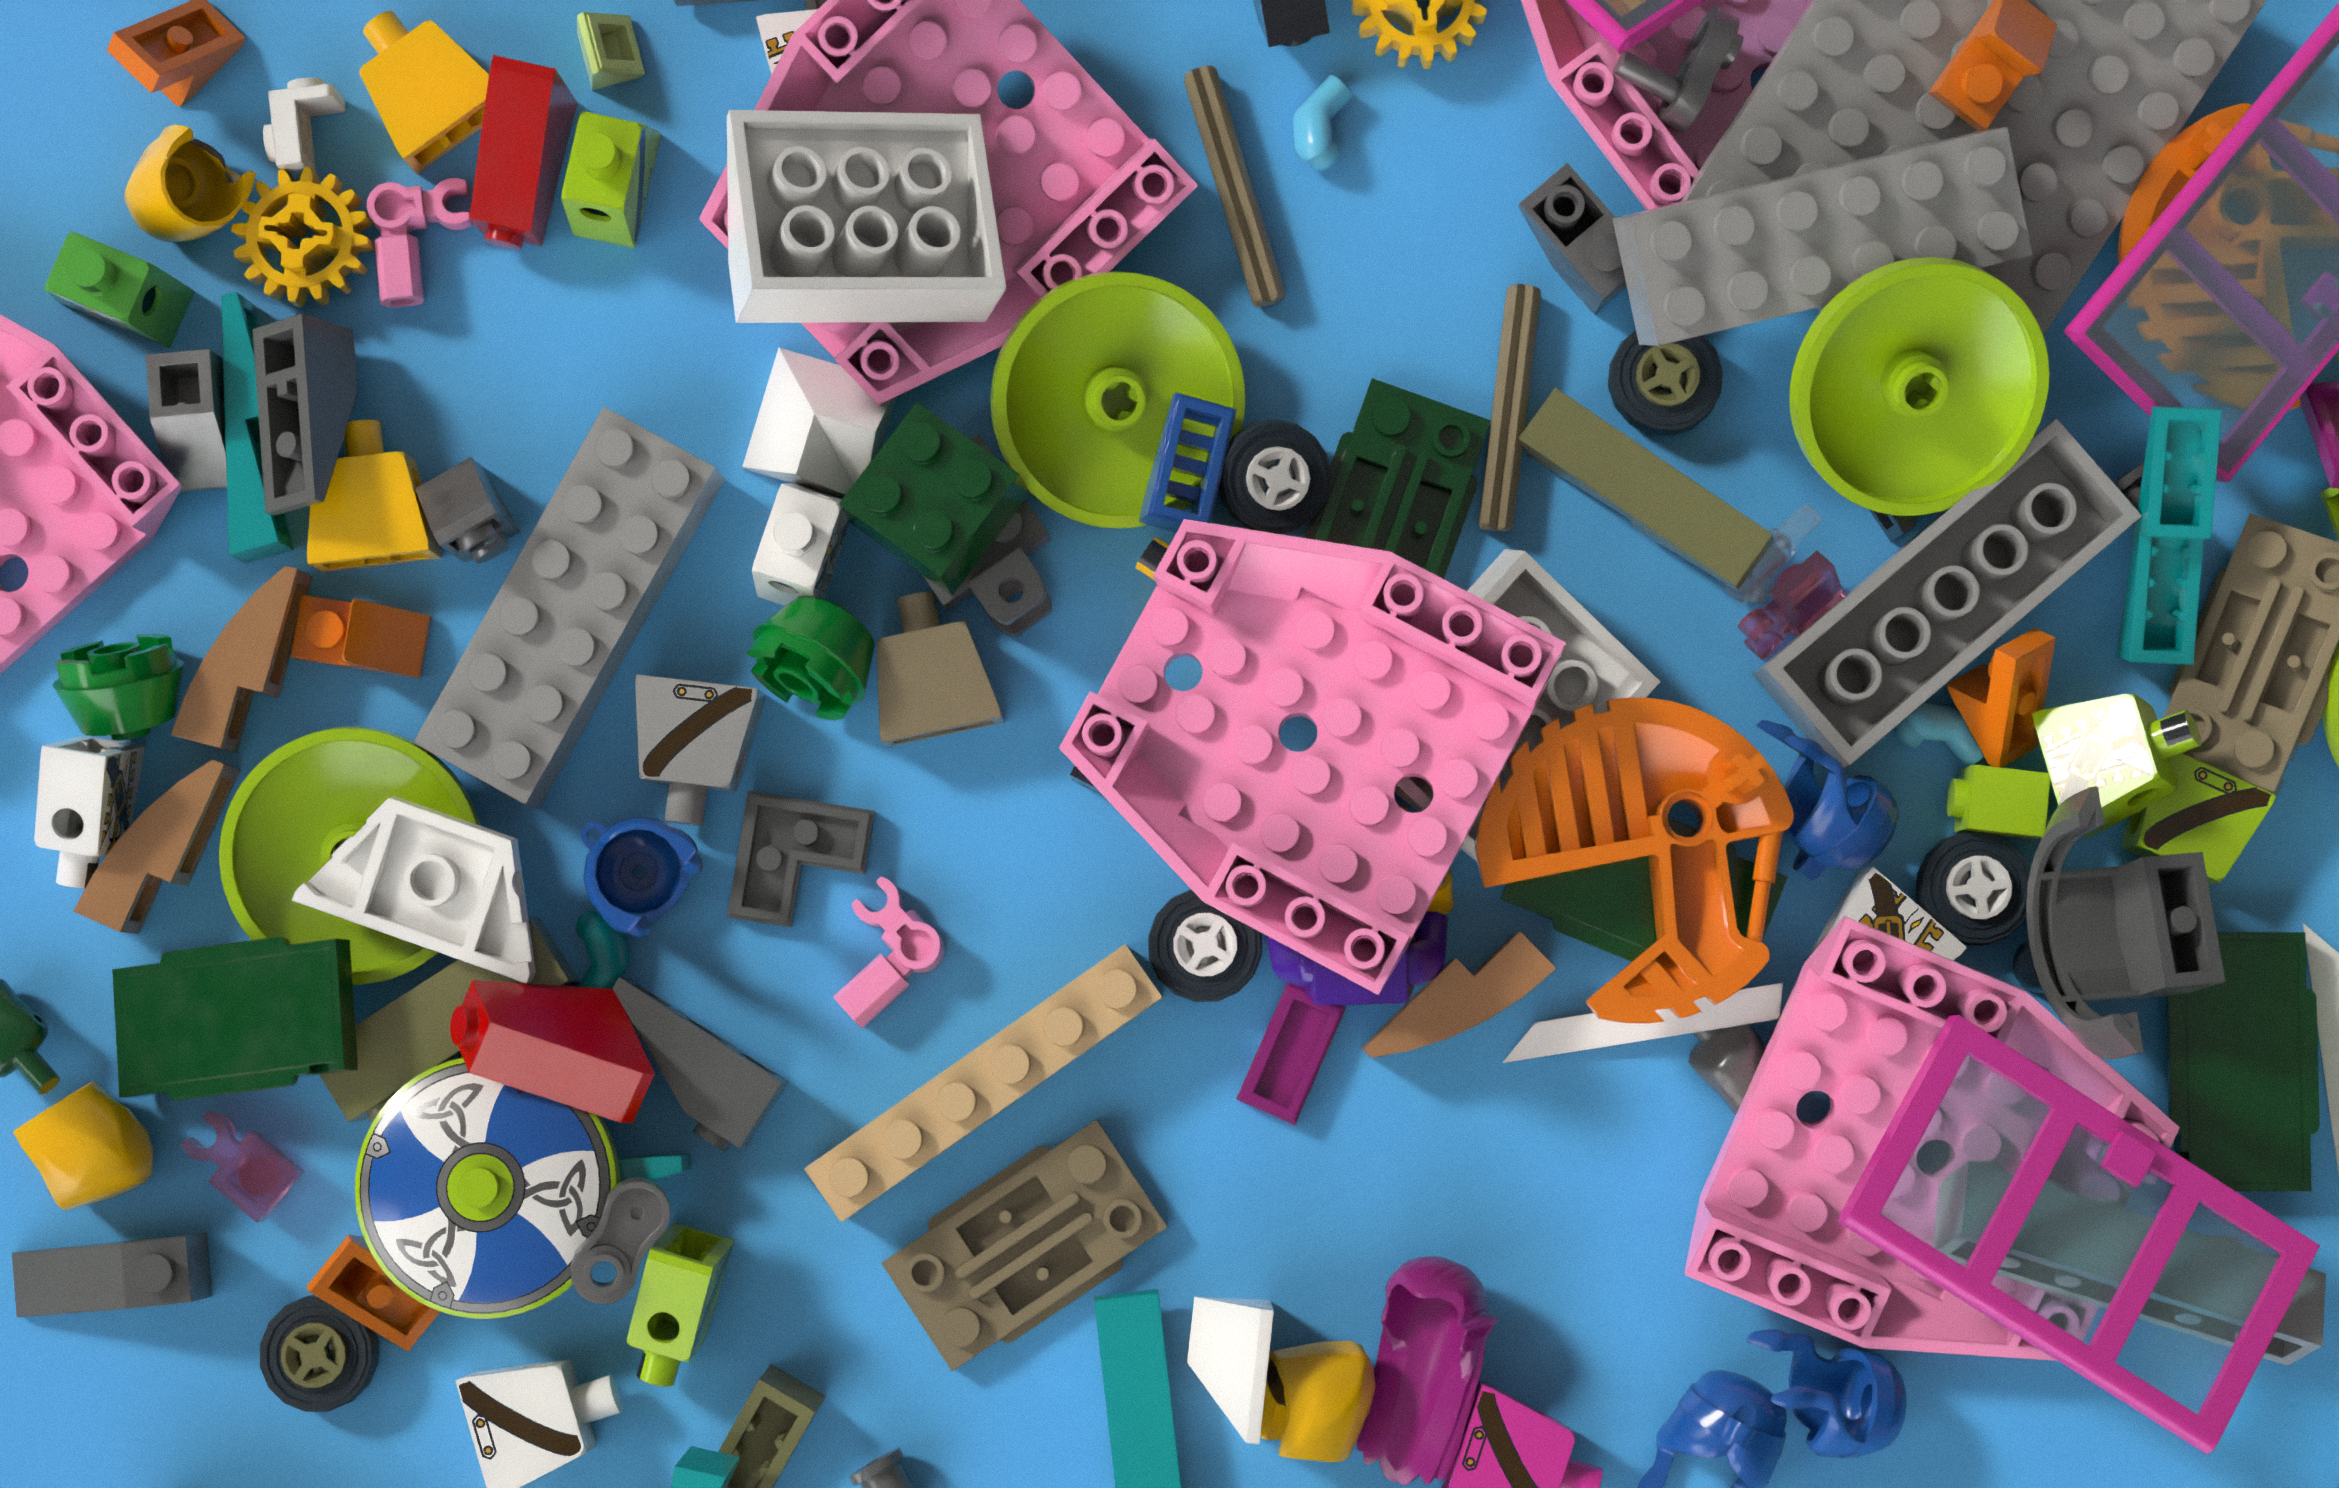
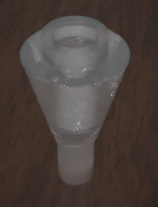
[1720,504,1821,604]

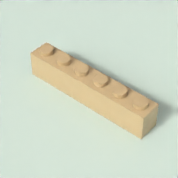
[804,944,1163,1222]

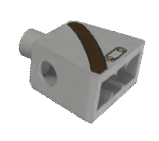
[635,674,765,826]

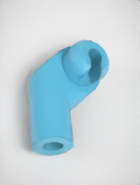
[1293,75,1353,171]
[1895,703,1984,767]

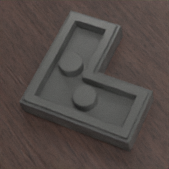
[727,791,876,928]

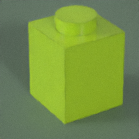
[1946,765,2050,841]

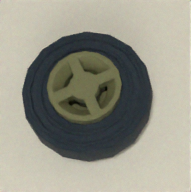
[1608,330,1723,436]
[260,1295,378,1412]

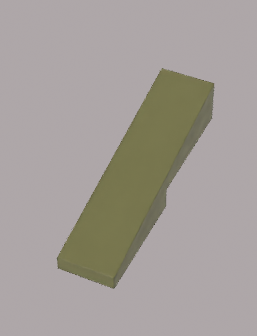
[1518,388,1775,591]
[718,1364,826,1488]

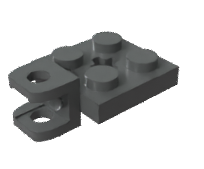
[921,434,1052,637]

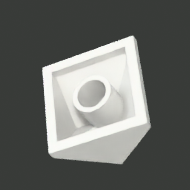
[742,348,897,498]
[1187,1297,1274,1444]

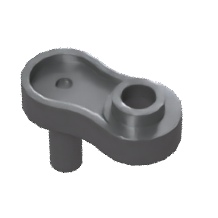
[1613,7,1744,132]
[571,1177,670,1304]

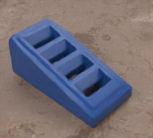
[1139,392,1237,533]

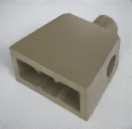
[877,591,1004,748]

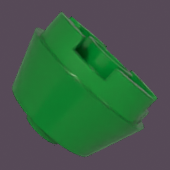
[747,596,875,720]
[53,634,184,741]

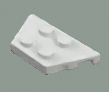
[292,796,536,984]

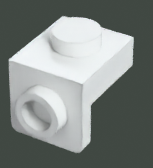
[263,78,346,180]

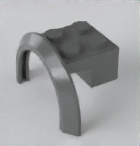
[2026,786,2226,1059]

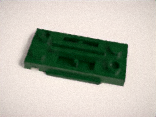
[1304,378,1491,579]
[1500,818,1788,989]
[2166,932,2320,1191]
[112,937,358,1100]

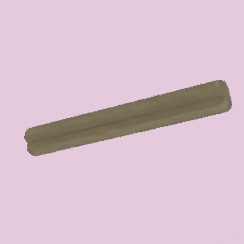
[1184,65,1285,307]
[1479,284,1541,533]

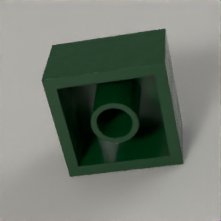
[839,402,1029,596]

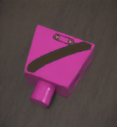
[1442,1379,1603,1488]

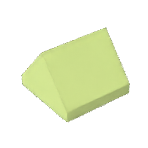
[577,12,645,90]

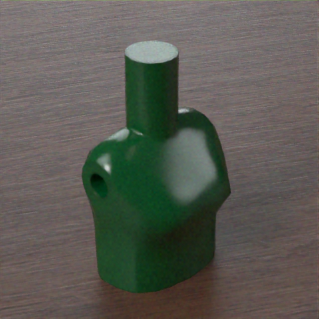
[0,979,60,1095]

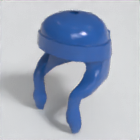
[1756,720,1899,880]
[581,817,703,937]
[1746,1329,1907,1458]
[1638,1370,1787,1488]

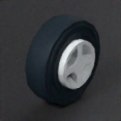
[1218,419,1331,534]
[1916,831,2030,946]
[1148,890,1262,1002]

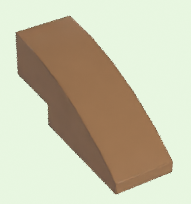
[171,566,313,753]
[73,760,241,934]
[1360,931,1556,1058]

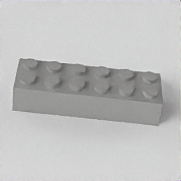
[1612,127,2033,346]
[413,406,725,809]
[1752,418,2142,768]

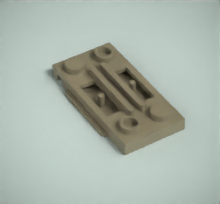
[2164,513,2339,796]
[881,1119,1167,1371]

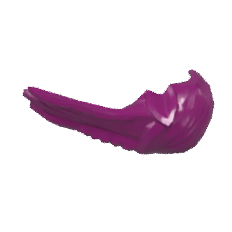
[1357,1256,1498,1485]

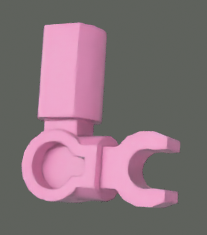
[366,178,472,308]
[833,876,945,1028]

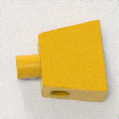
[359,11,489,174]
[307,420,442,572]

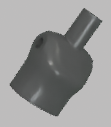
[1688,1024,1766,1116]

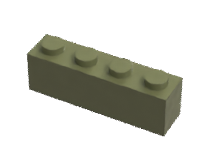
[320,915,580,1123]

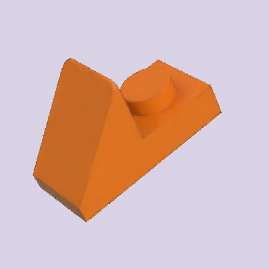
[106,0,246,106]
[1928,0,2057,131]
[290,595,432,679]
[1947,628,2056,768]
[306,1235,440,1352]

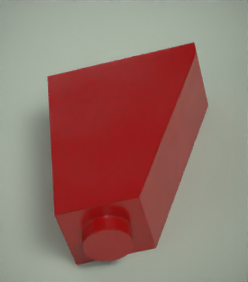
[469,55,577,250]
[450,980,655,1123]

